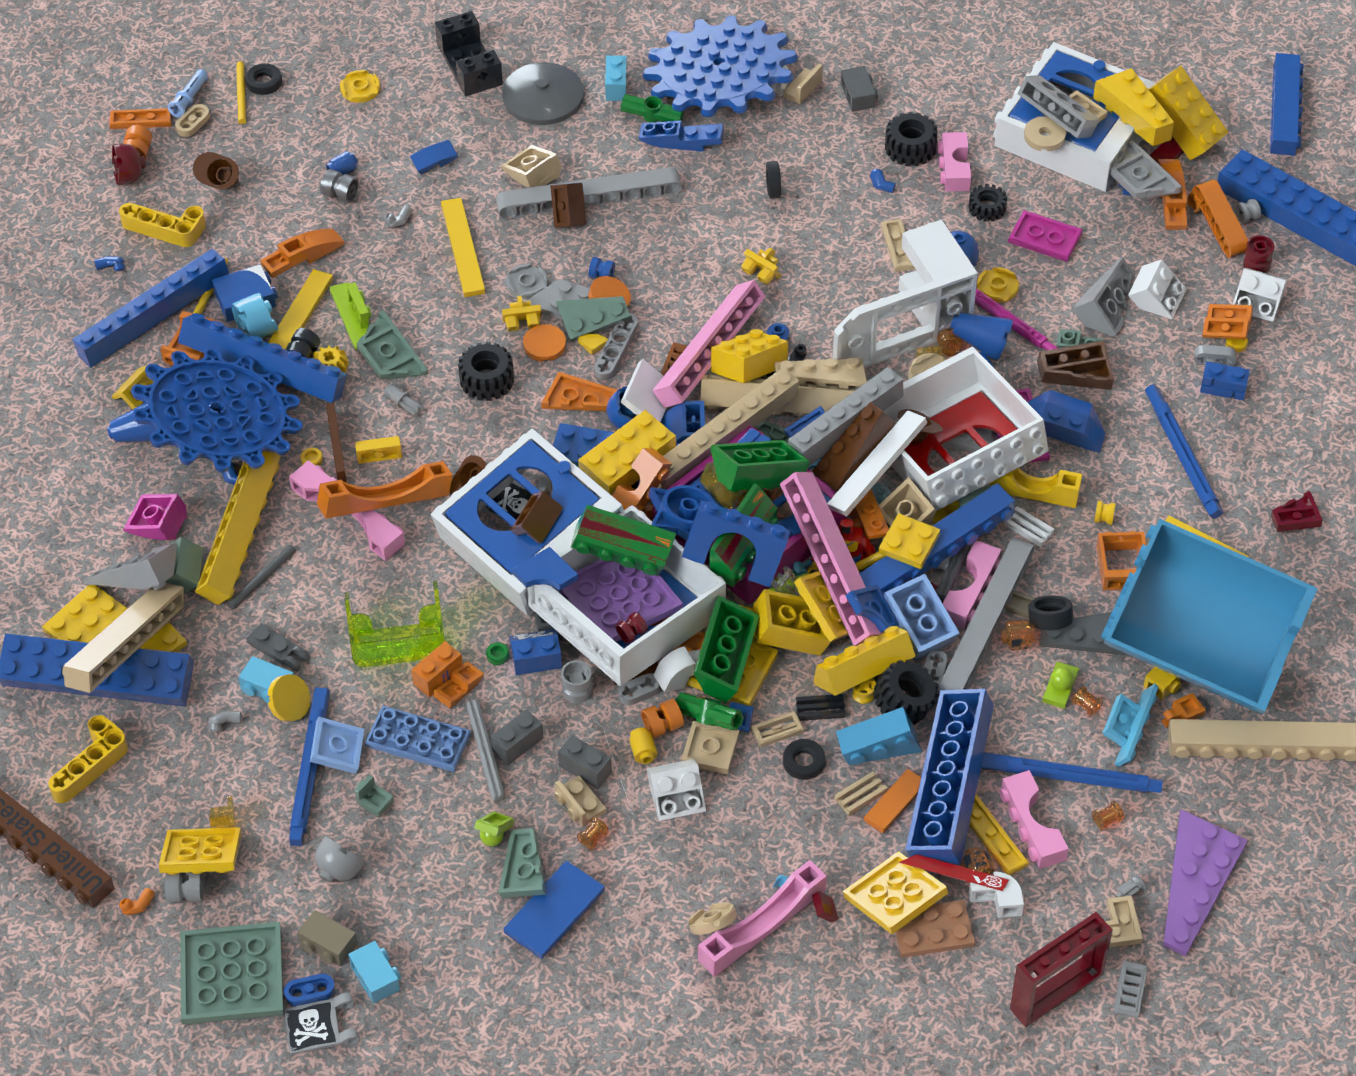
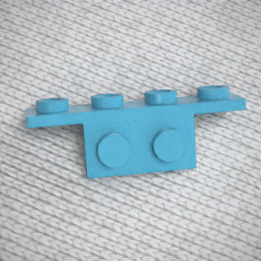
[1102,684,1158,767]

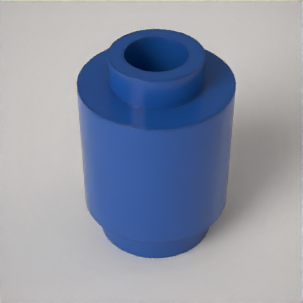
[326,151,358,175]

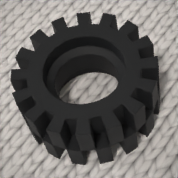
[969,184,1007,222]

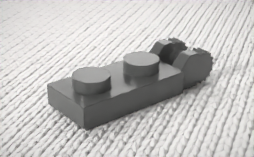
[246,623,310,671]

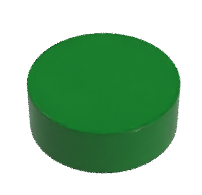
[486,642,510,665]

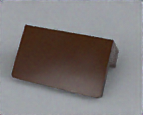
[550,183,586,228]
[510,491,563,543]

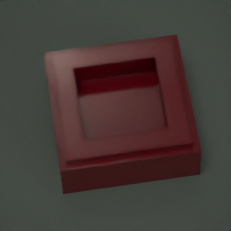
[812,891,839,922]

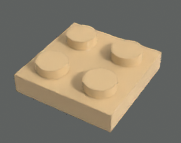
[681,721,739,775]

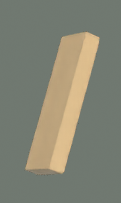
[881,219,915,272]

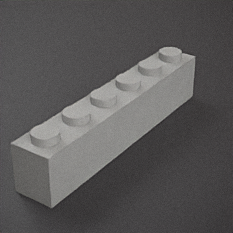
[788,367,903,467]

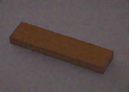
[326,403,347,483]

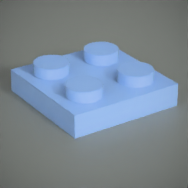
[310,717,364,774]

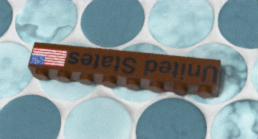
[0,789,115,908]

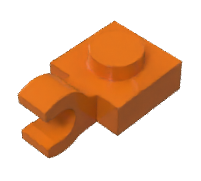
[1161,693,1206,728]

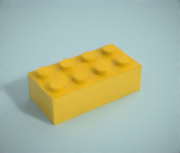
[1149,65,1229,161]
[578,410,676,496]

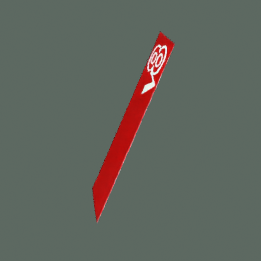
[898,854,1009,891]

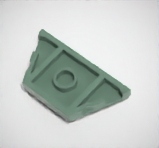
[357,310,428,379]

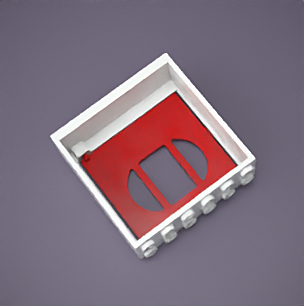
[883,346,1049,511]

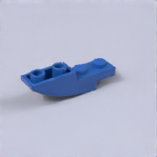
[639,120,725,151]

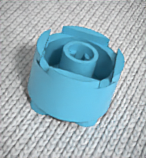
[232,293,278,338]

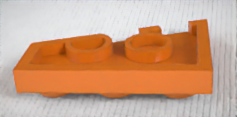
[541,372,617,411]

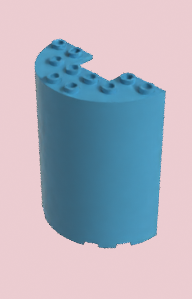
[1100,518,1318,715]

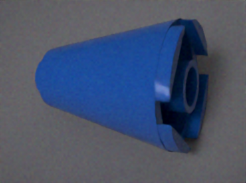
[950,312,1013,361]
[107,403,157,442]

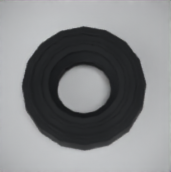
[245,63,282,95]
[766,161,781,198]
[783,739,825,780]

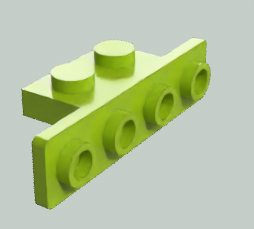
[329,282,372,350]

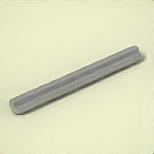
[466,699,505,801]

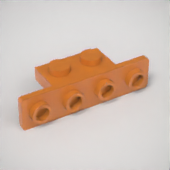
[847,489,889,539]

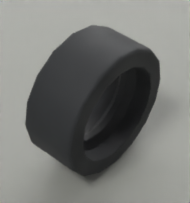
[1028,595,1073,631]

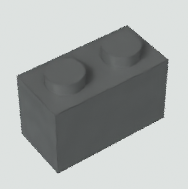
[840,66,878,112]
[490,709,544,766]
[558,735,612,789]

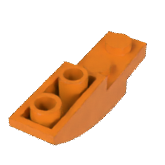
[1158,159,1187,230]
[260,229,345,278]

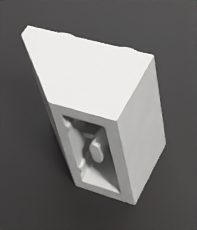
[1128,259,1187,319]
[1233,268,1288,322]
[646,759,706,821]

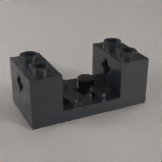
[435,11,503,97]

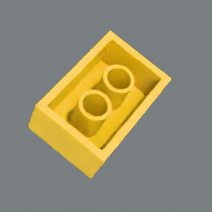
[711,329,788,384]
[753,589,830,656]

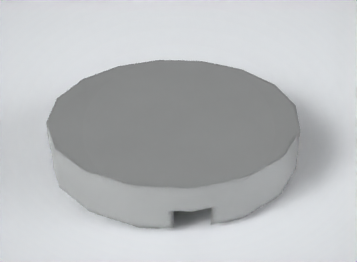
[505,264,548,300]

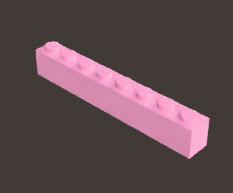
[652,280,766,408]
[780,472,884,646]

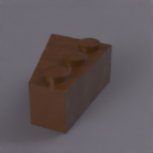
[1037,340,1114,390]

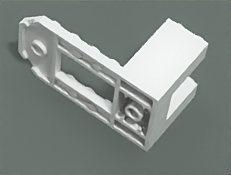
[833,220,978,368]

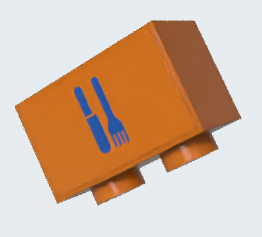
[411,641,463,697]

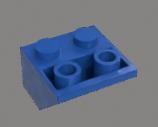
[660,401,705,444]

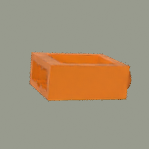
[1096,531,1146,591]

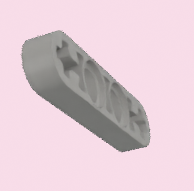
[594,313,638,380]

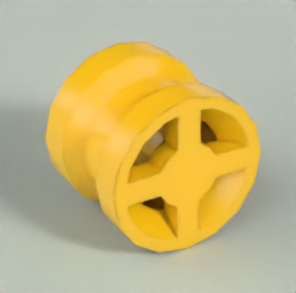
[1094,500,1116,525]
[852,678,876,704]

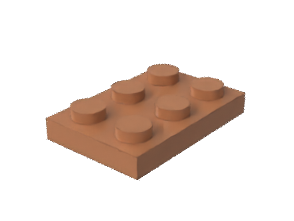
[895,900,975,958]

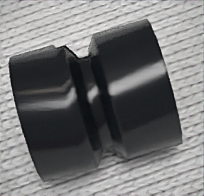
[285,328,321,359]

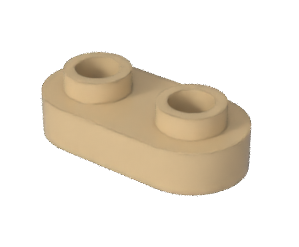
[175,104,210,137]

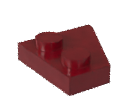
[1271,491,1323,532]

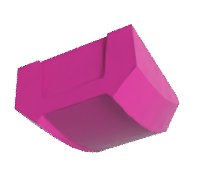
[123,494,187,540]

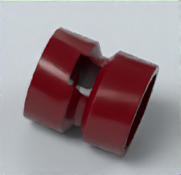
[1243,235,1275,273]

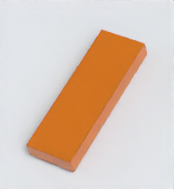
[109,108,172,129]
[864,769,921,834]

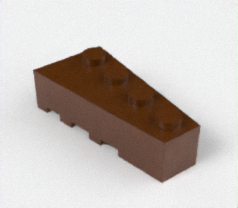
[812,402,896,492]

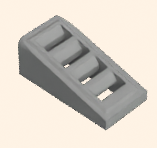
[1113,961,1148,1018]

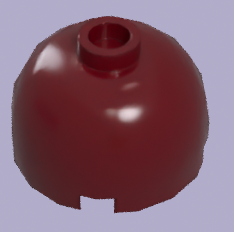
[112,143,145,185]

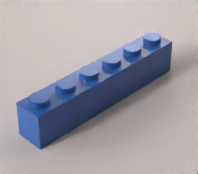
[1270,53,1304,156]

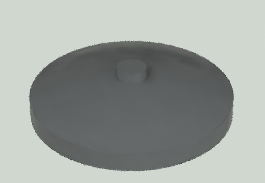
[502,62,584,125]

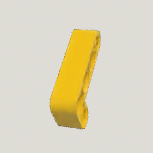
[119,203,206,247]
[48,715,128,803]

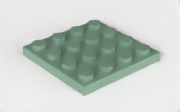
[180,922,284,1024]

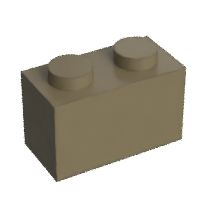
[297,910,358,967]

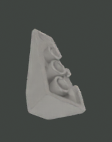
[1073,257,1134,336]
[83,542,177,590]

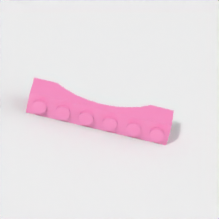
[289,460,405,561]
[698,860,827,977]

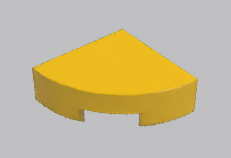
[578,334,608,355]

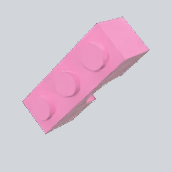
[937,132,971,191]

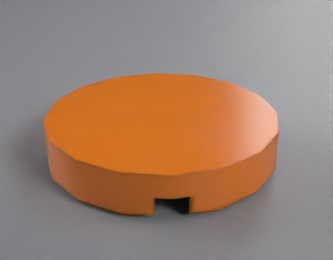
[588,276,631,307]
[523,324,566,361]

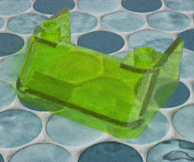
[345,581,445,667]

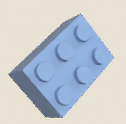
[883,574,959,661]

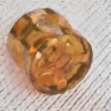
[937,329,962,356]

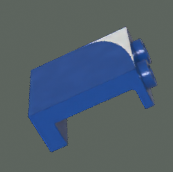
[211,264,278,322]

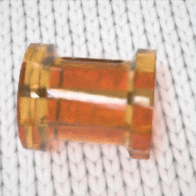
[1072,686,1103,717]
[1092,801,1124,831]
[577,817,609,850]

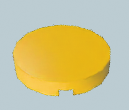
[340,70,380,103]
[976,267,1020,303]
[267,674,311,722]

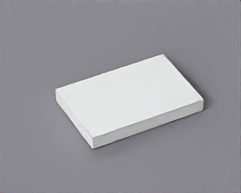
[621,359,667,422]

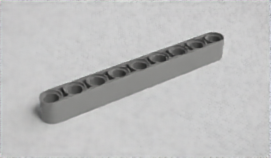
[496,167,682,219]
[937,537,1035,698]

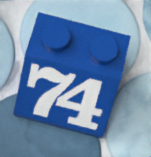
[509,629,562,675]

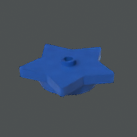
[649,482,715,540]

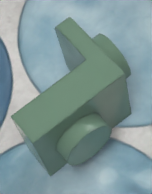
[355,775,394,818]

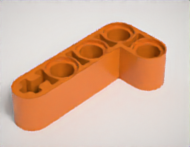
[1187,179,1248,258]

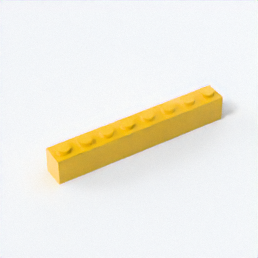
[195,451,281,605]

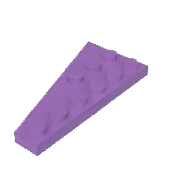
[1163,809,1248,956]

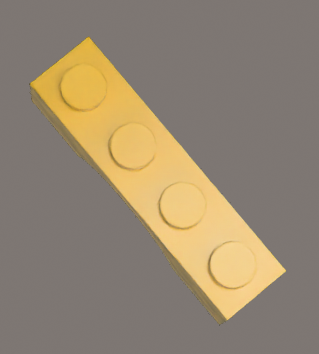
[988,467,1083,508]

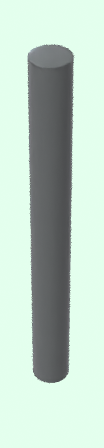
[227,545,296,610]

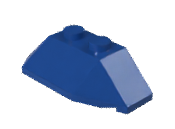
[1027,390,1106,453]

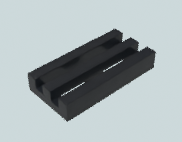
[796,694,846,721]

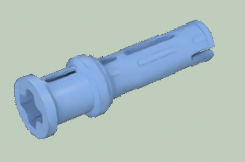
[168,69,208,118]

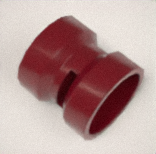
[615,612,648,644]

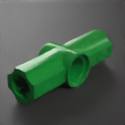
[621,94,684,122]
[675,692,744,731]

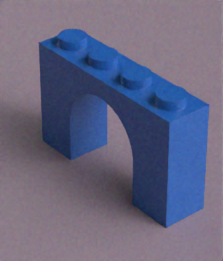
[682,500,790,587]

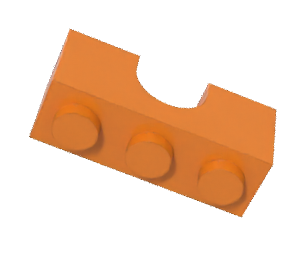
[612,448,672,512]

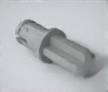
[384,383,423,416]

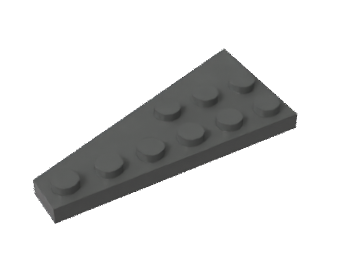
[1040,612,1130,656]

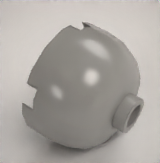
[315,837,365,882]

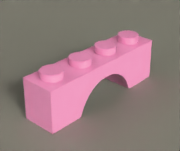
[943,540,1002,630]
[999,770,1069,869]

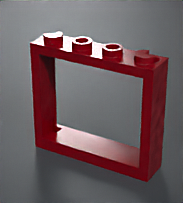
[1010,912,1113,1027]

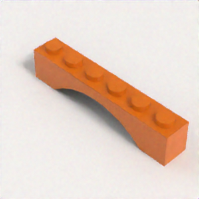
[317,461,453,519]

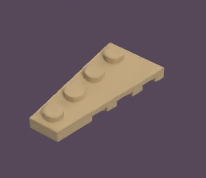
[775,358,867,389]

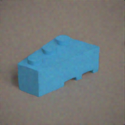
[836,707,922,765]

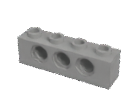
[1017,75,1100,138]

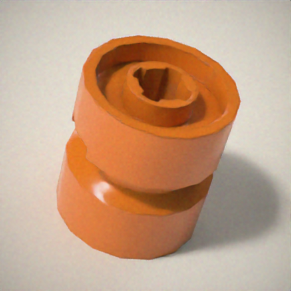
[123,125,153,160]
[641,698,684,739]

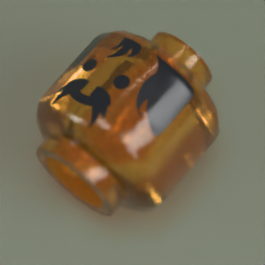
[1001,619,1036,651]
[961,847,995,883]

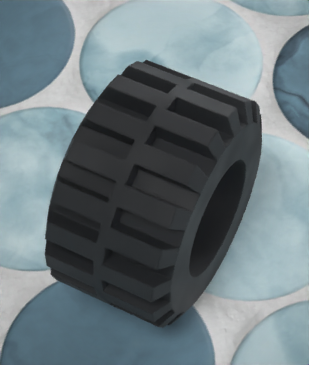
[885,112,938,166]
[458,342,514,401]
[873,660,939,724]

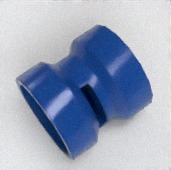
[588,257,615,279]

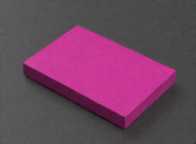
[1008,210,1083,262]

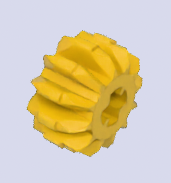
[313,345,349,373]

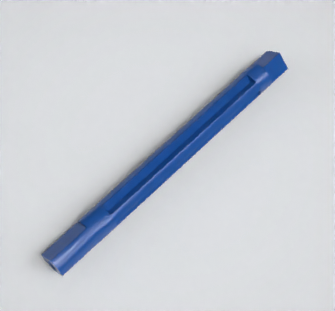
[1144,384,1224,518]
[289,687,330,846]
[981,752,1163,793]

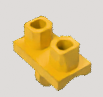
[741,248,782,285]
[502,295,541,332]

